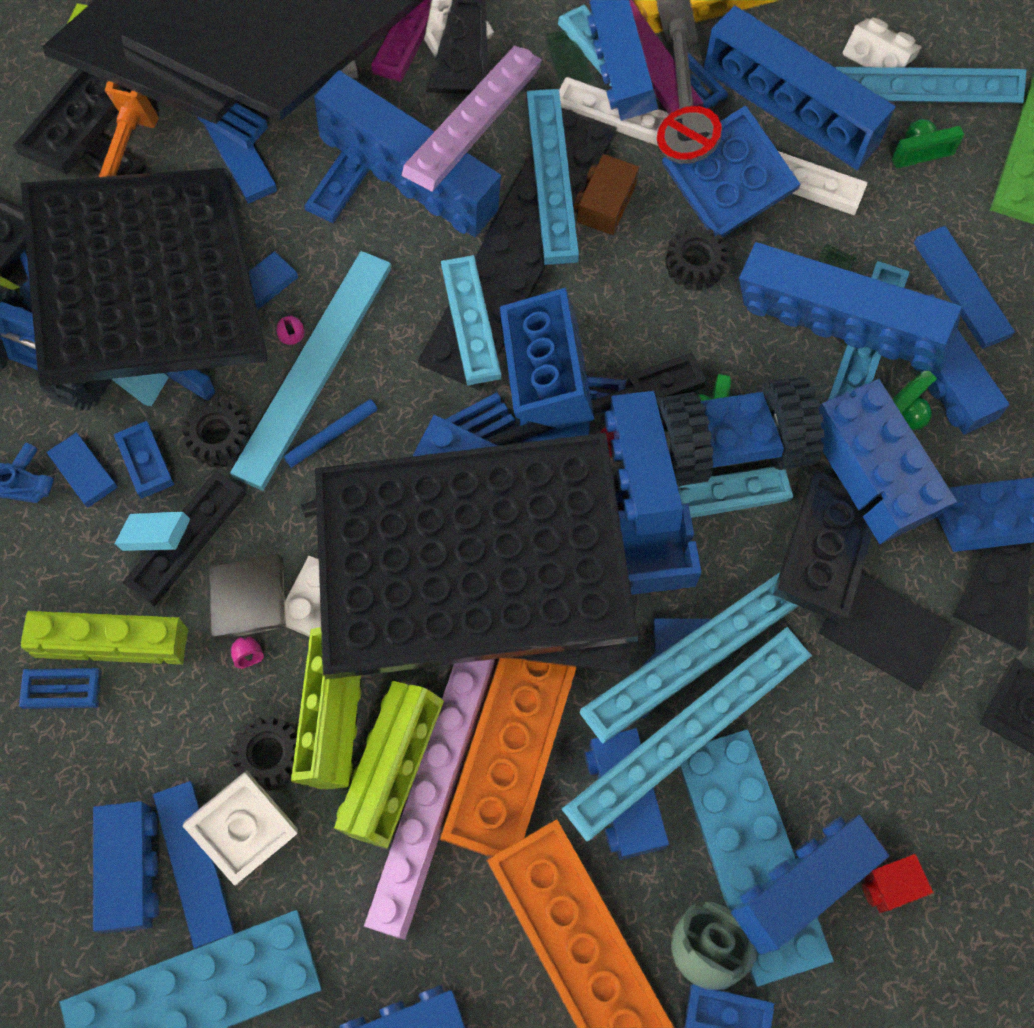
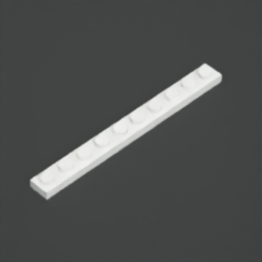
[559,77,868,215]

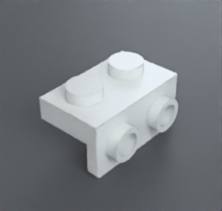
[843,18,921,68]

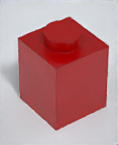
[862,854,933,913]

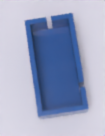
[818,379,957,544]
[619,503,702,595]

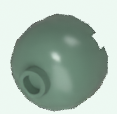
[672,902,757,990]

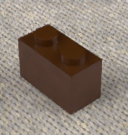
[574,154,640,235]

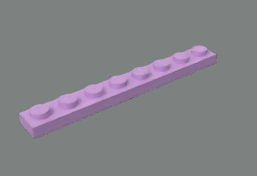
[401,46,542,192]
[364,659,498,940]

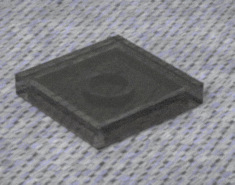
[209,553,286,639]

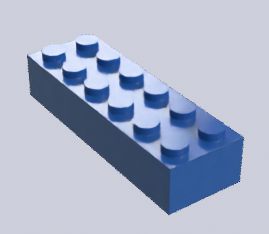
[704,5,896,171]
[314,70,501,237]
[739,242,962,372]

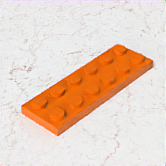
[439,658,577,857]
[486,819,674,1028]

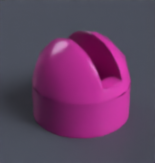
[276,315,305,345]
[231,637,264,669]

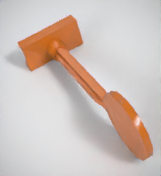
[99,81,159,177]

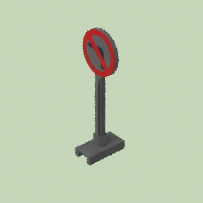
[656,0,723,164]

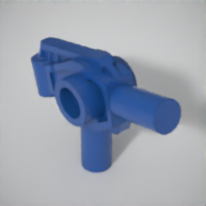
[0,442,54,503]

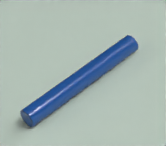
[283,399,378,468]

